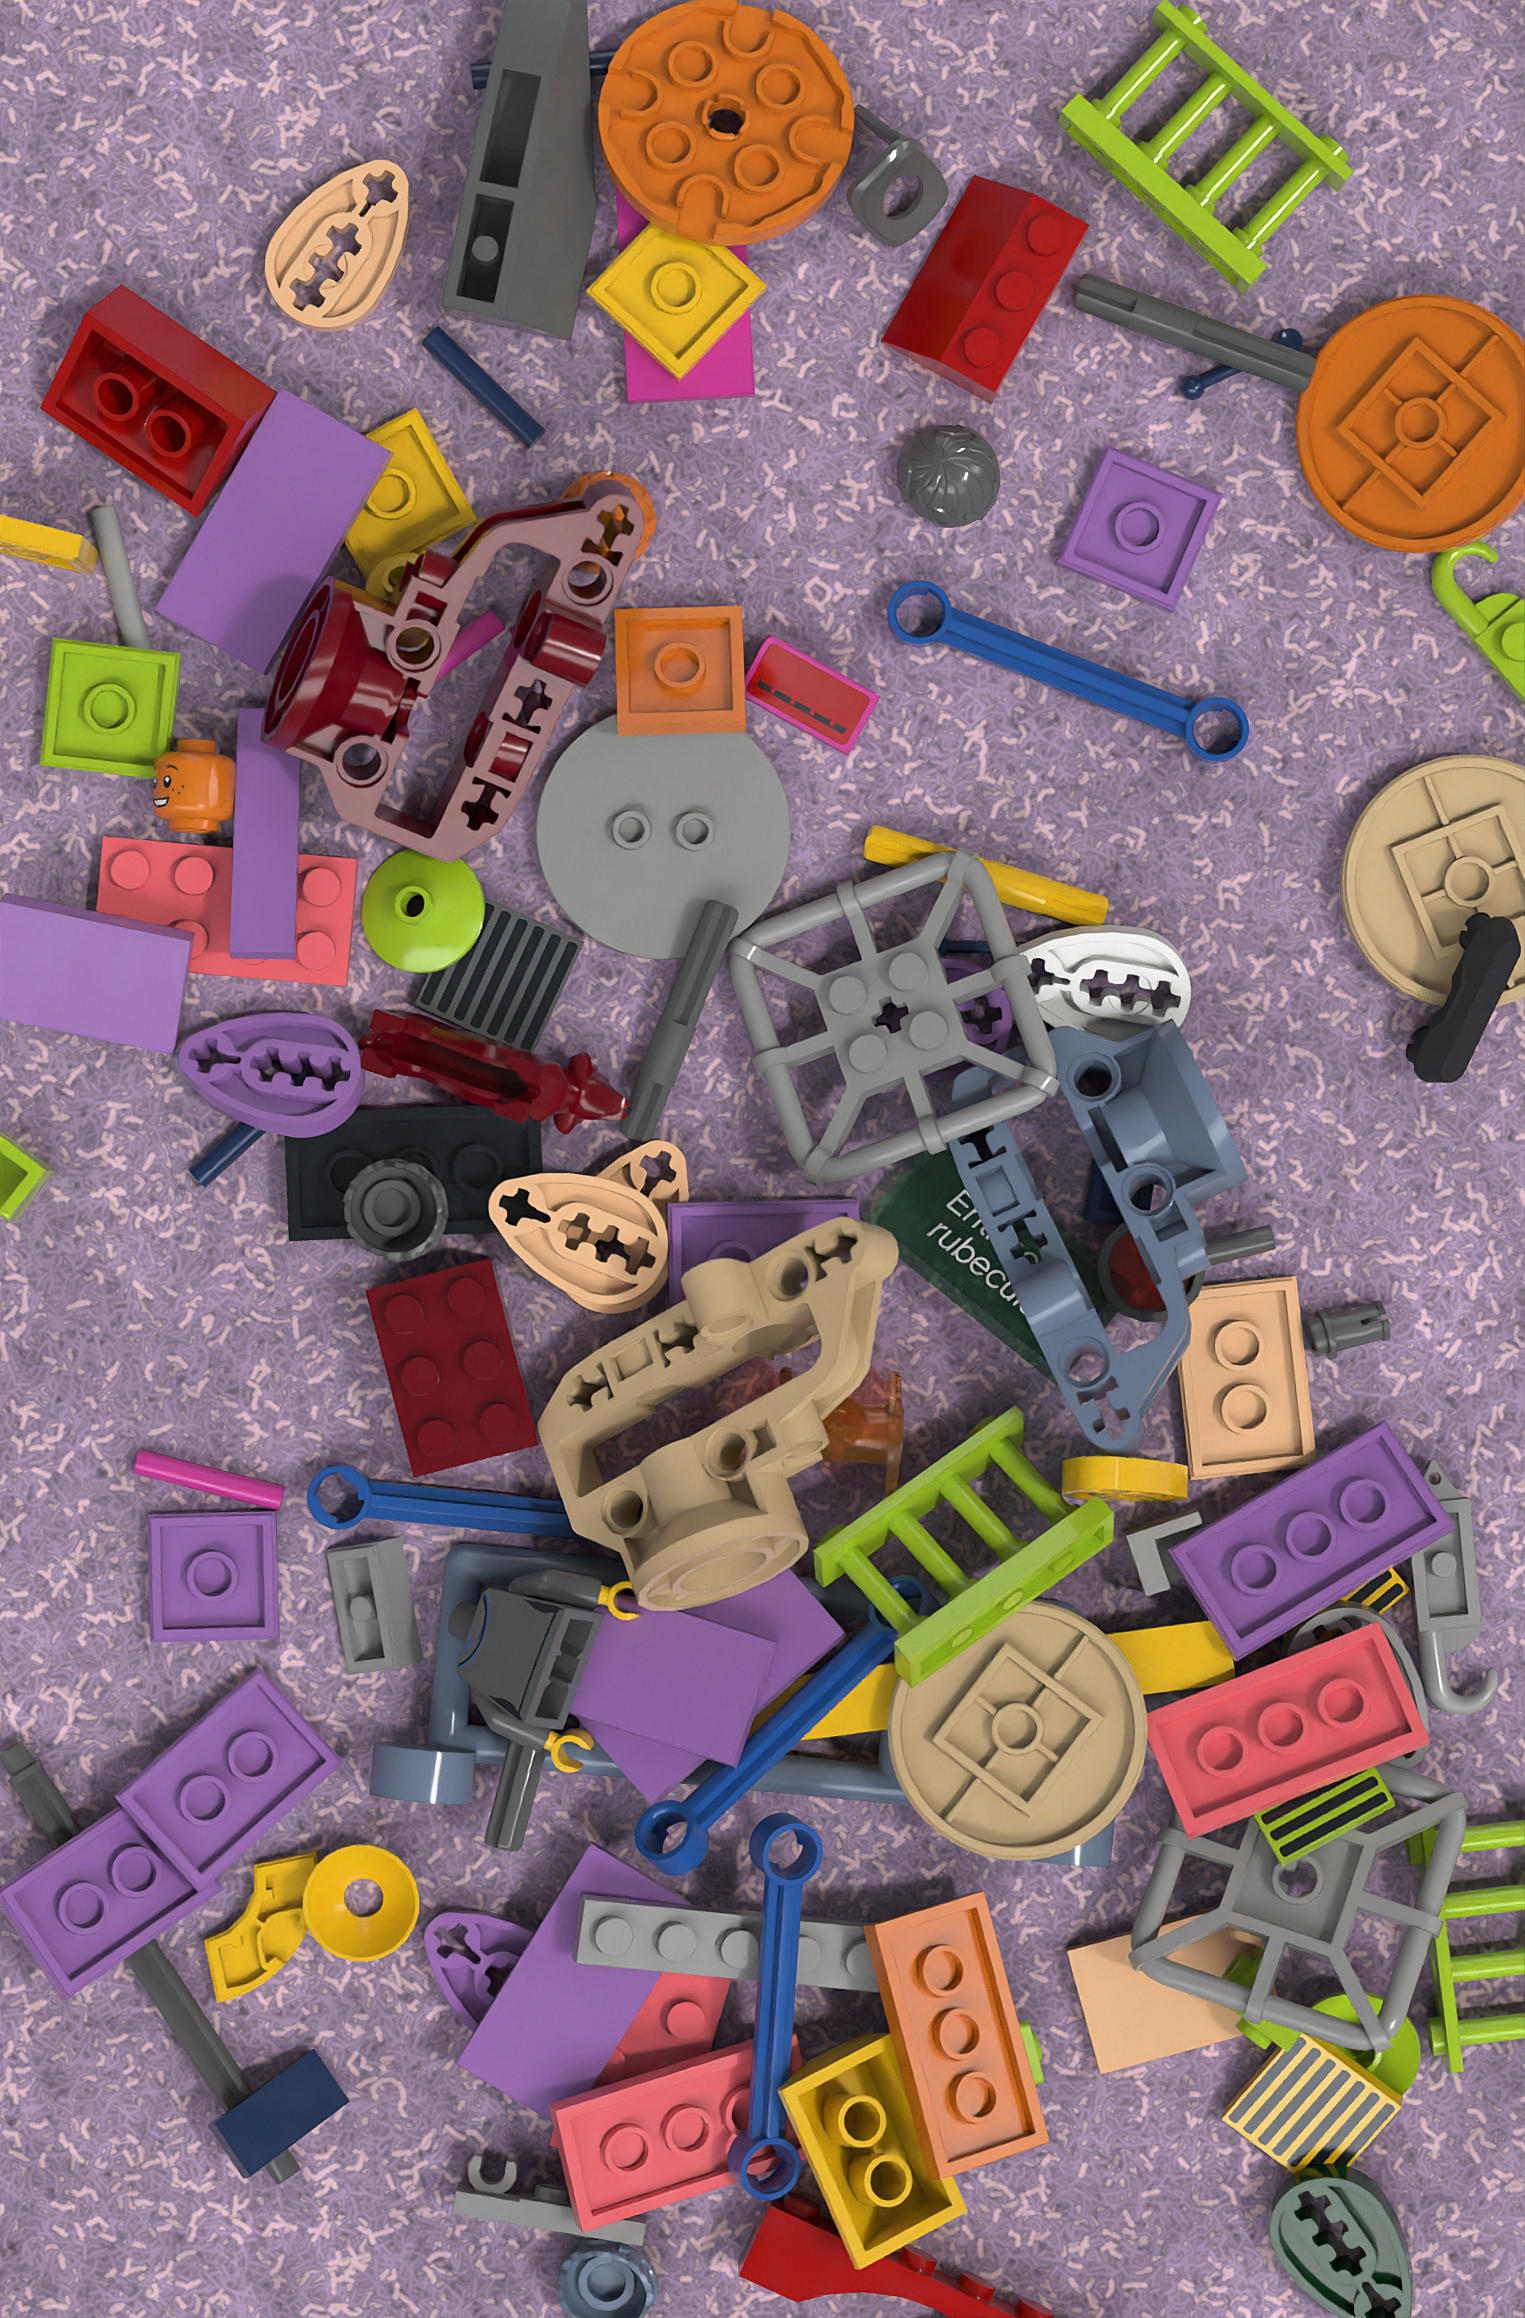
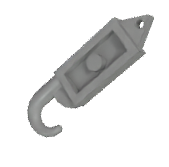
[1408,1460,1498,1715]

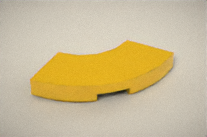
[204,1850,320,2003]

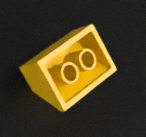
[777,2033,968,2270]

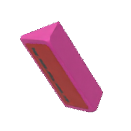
[745,634,880,756]

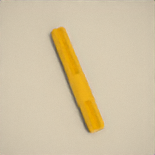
[863,825,1109,926]

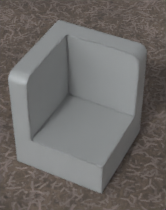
[1121,1507,1202,1597]

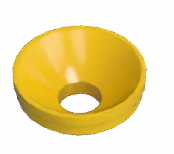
[303,1844,420,1962]

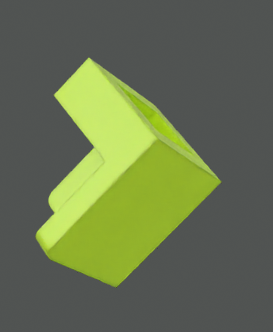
[0,1132,56,1222]

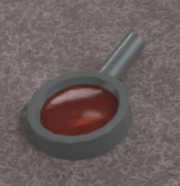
[1096,1221,1276,1322]

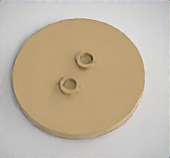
[1339,754,1525,1007]
[888,1600,1148,1861]

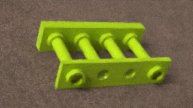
[1057,0,1354,295]
[813,1405,1114,1689]
[1404,1809,1525,2073]

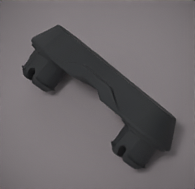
[1406,912,1521,1083]

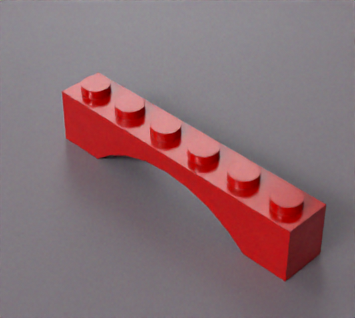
[738,2192,1054,2318]

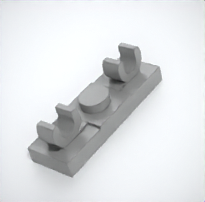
[452,2153,646,2246]

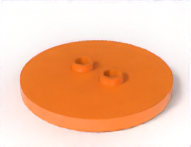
[1295,294,1525,554]

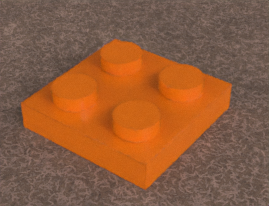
[614,605,746,736]

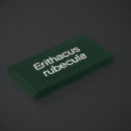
[863,1142,1137,1386]

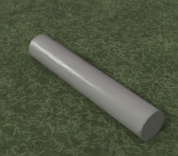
[90,506,151,649]

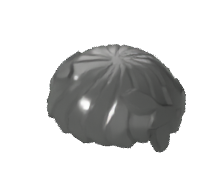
[897,425,1000,528]
[343,1159,448,1262]

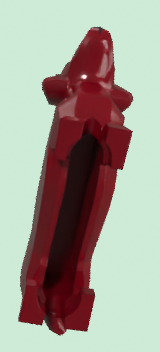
[358,1009,632,1135]

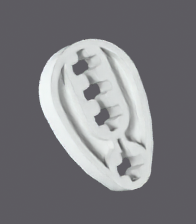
[1017,925,1191,1043]

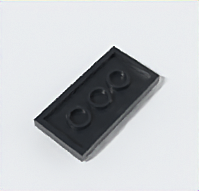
[284,1105,545,1241]

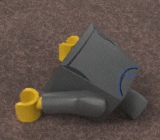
[448,1568,641,1773]

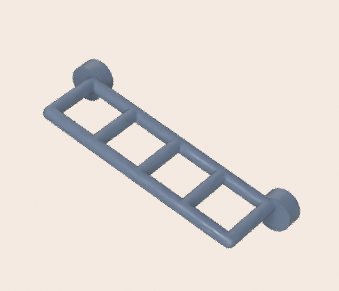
[369,1544,1115,1867]

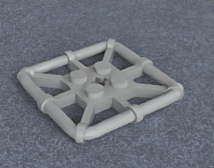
[725,847,1061,1187]
[1128,1763,1470,2054]

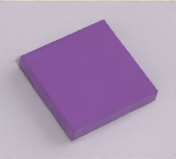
[1055,444,1223,613]
[147,1510,280,1642]

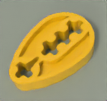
[1062,1456,1188,1502]

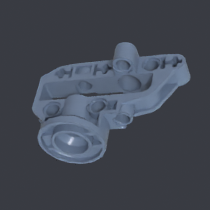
[948,1018,1249,1458]

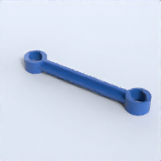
[887,580,1249,764]
[307,1463,643,1541]
[634,1575,942,1876]
[727,1813,823,2200]

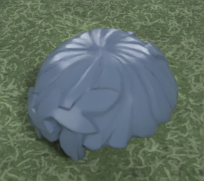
[557,2237,658,2318]

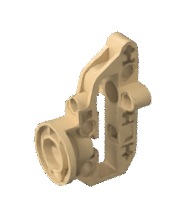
[537,1216,899,1611]

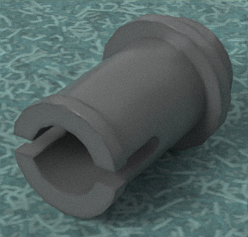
[1305,1300,1391,1360]

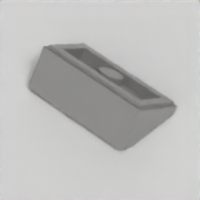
[326,1536,424,1675]

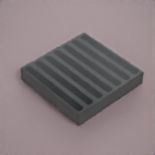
[414,896,584,1052]

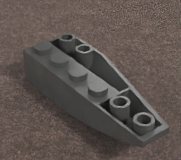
[441,0,596,341]

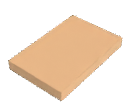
[1176,1276,1317,1480]
[1065,1906,1278,2074]

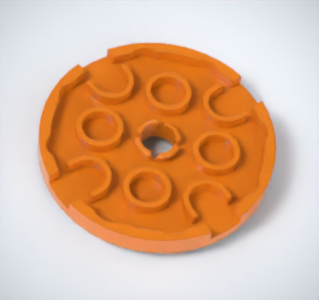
[597,0,854,246]

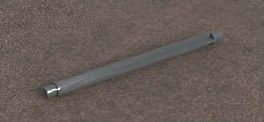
[0,1741,301,2184]

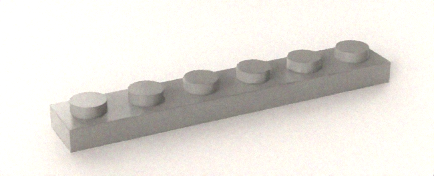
[572,1894,880,1993]

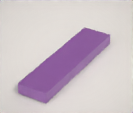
[229,708,302,959]

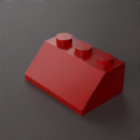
[881,175,1089,404]
[40,284,278,518]

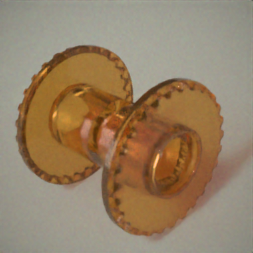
[778,1366,904,1498]

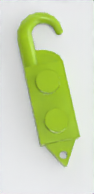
[1431,541,1525,705]

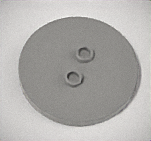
[536,713,791,960]

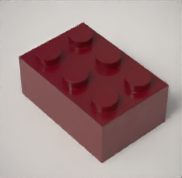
[365,1257,541,1478]

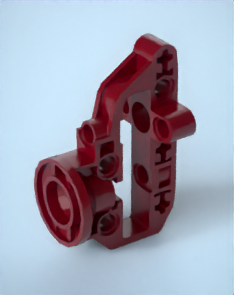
[260,479,645,863]

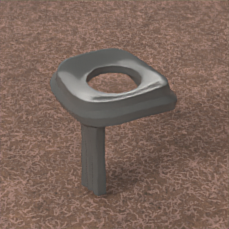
[846,104,948,247]

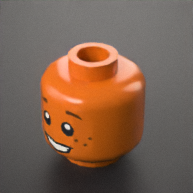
[153,739,237,833]

